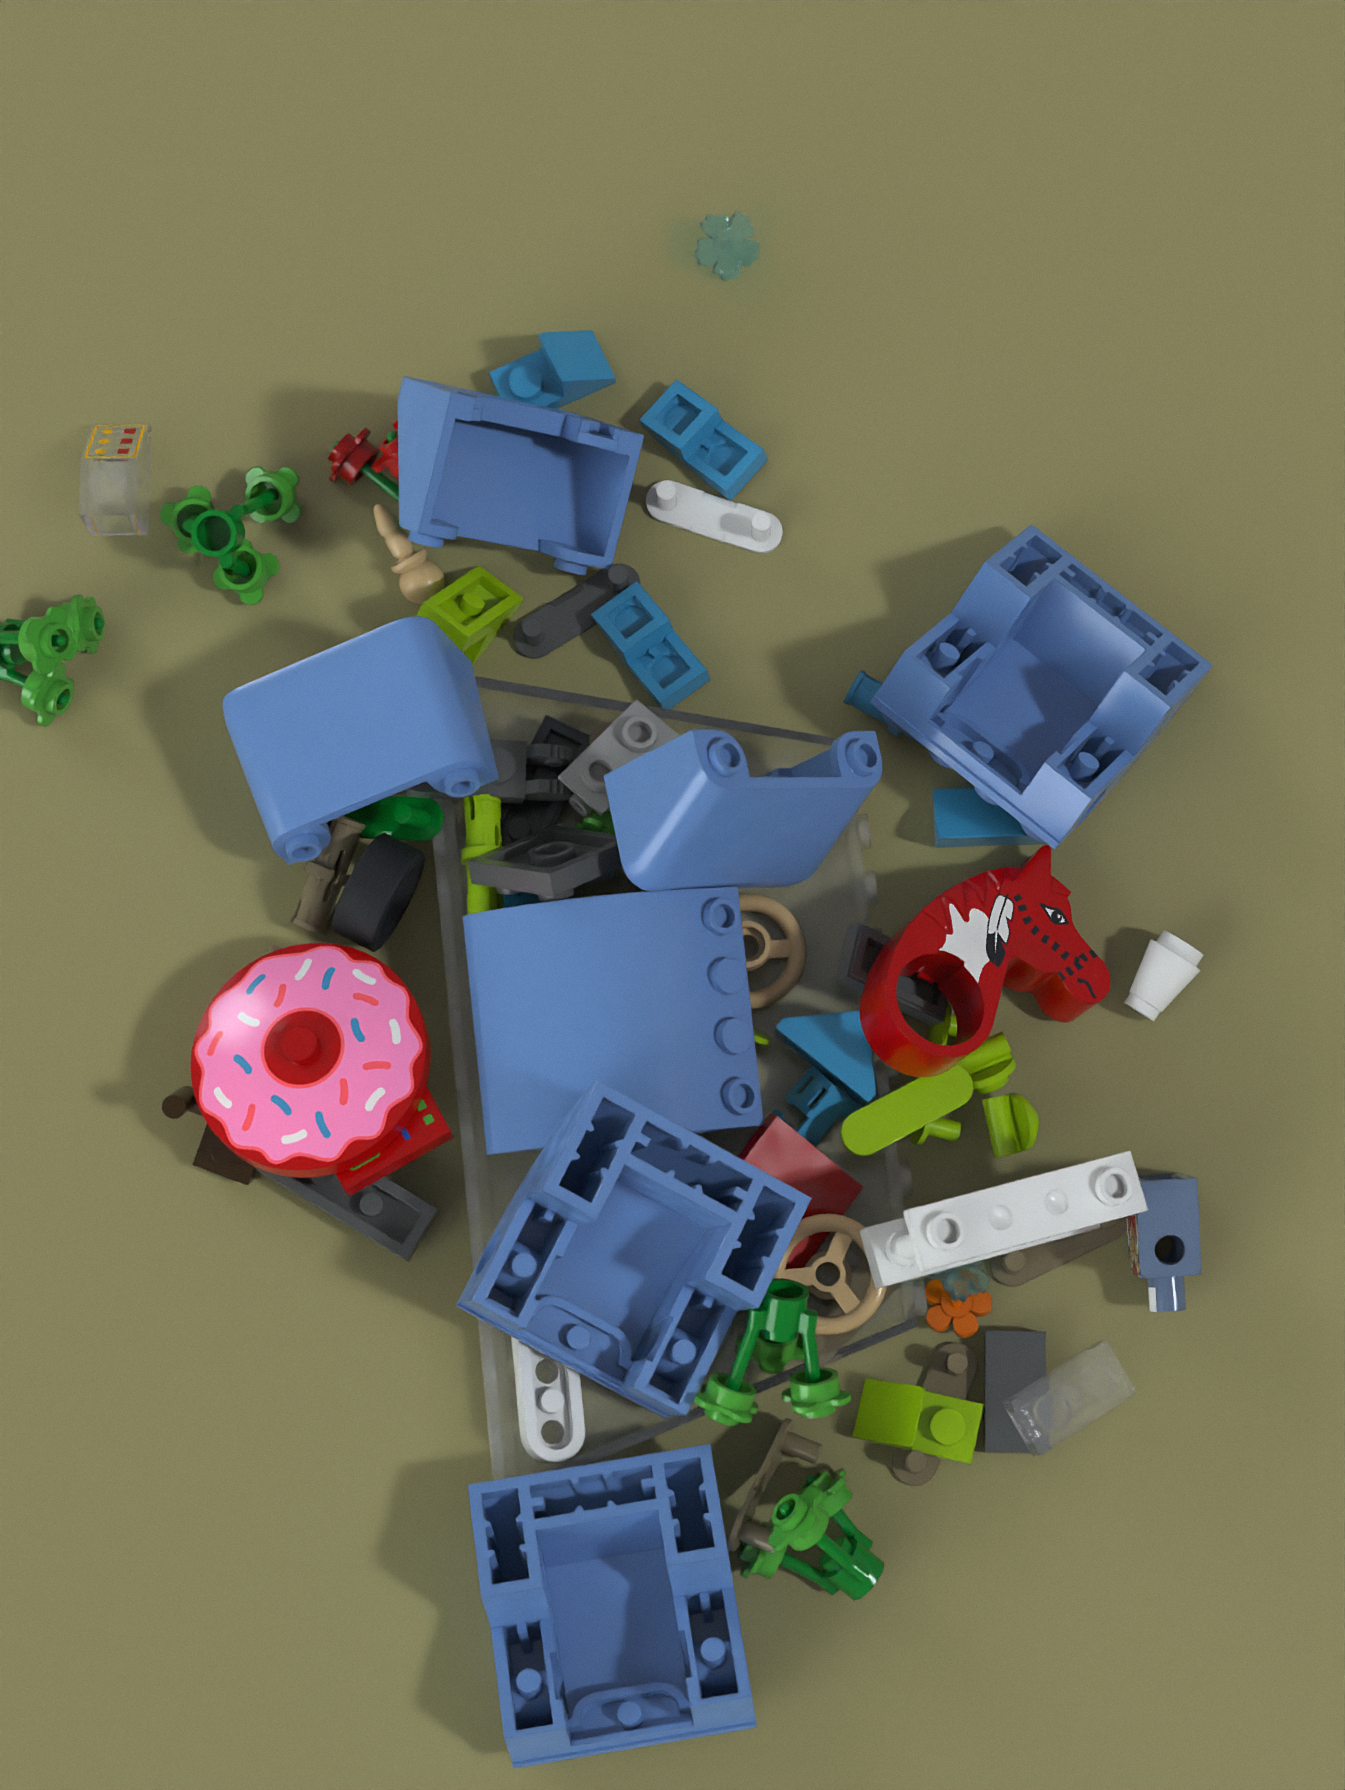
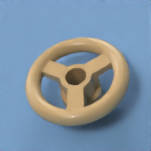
[739,894,806,1009]
[773,1214,887,1335]

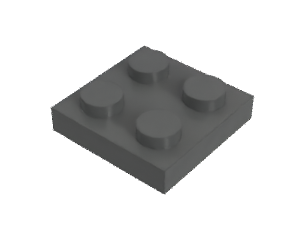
[468,825,623,902]

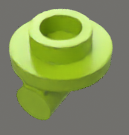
[956,1031,1016,1094]
[982,1093,1039,1158]

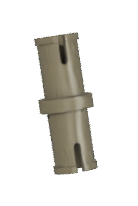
[290,816,366,934]

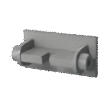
[558,699,680,816]

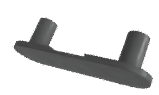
[513,564,641,659]

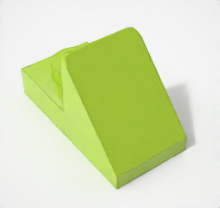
[416,565,524,664]
[852,1378,984,1465]

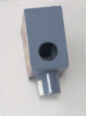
[1126,1173,1201,1312]

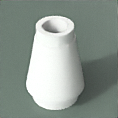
[1124,930,1204,1022]

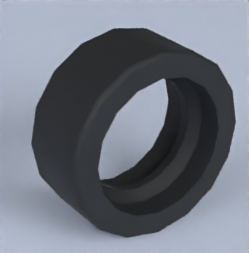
[332,833,425,952]

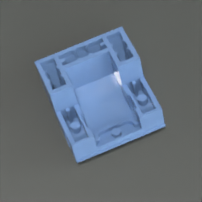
[870,524,1213,850]
[463,887,764,1155]
[456,1080,812,1419]
[468,1444,757,1769]

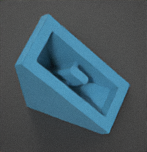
[775,1011,876,1107]

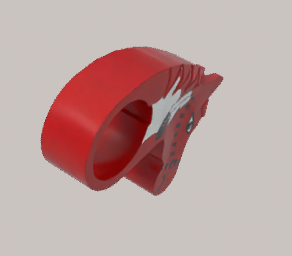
[859,845,1110,1078]

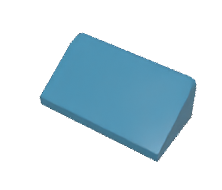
[932,788,1047,848]

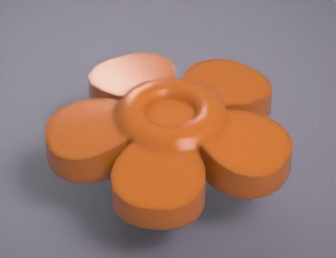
[924,1270,992,1338]

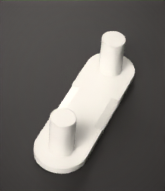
[646,480,783,554]

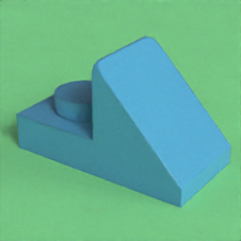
[489,330,616,409]

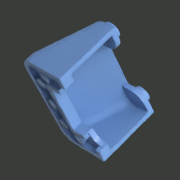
[397,376,644,575]
[222,616,499,865]
[603,729,883,891]

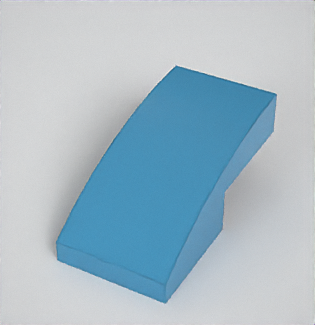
[639,379,768,501]
[591,581,710,713]

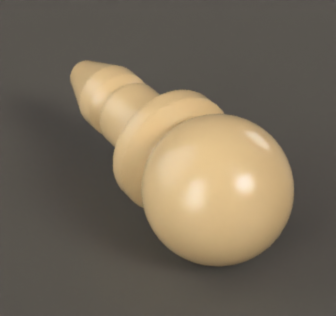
[373,504,445,605]

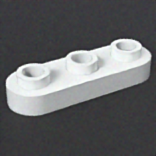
[511,1336,585,1464]

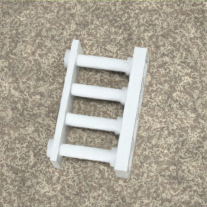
[859,1151,1148,1289]

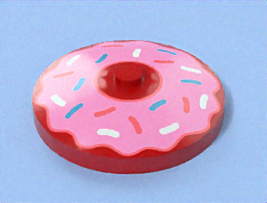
[190,943,431,1178]

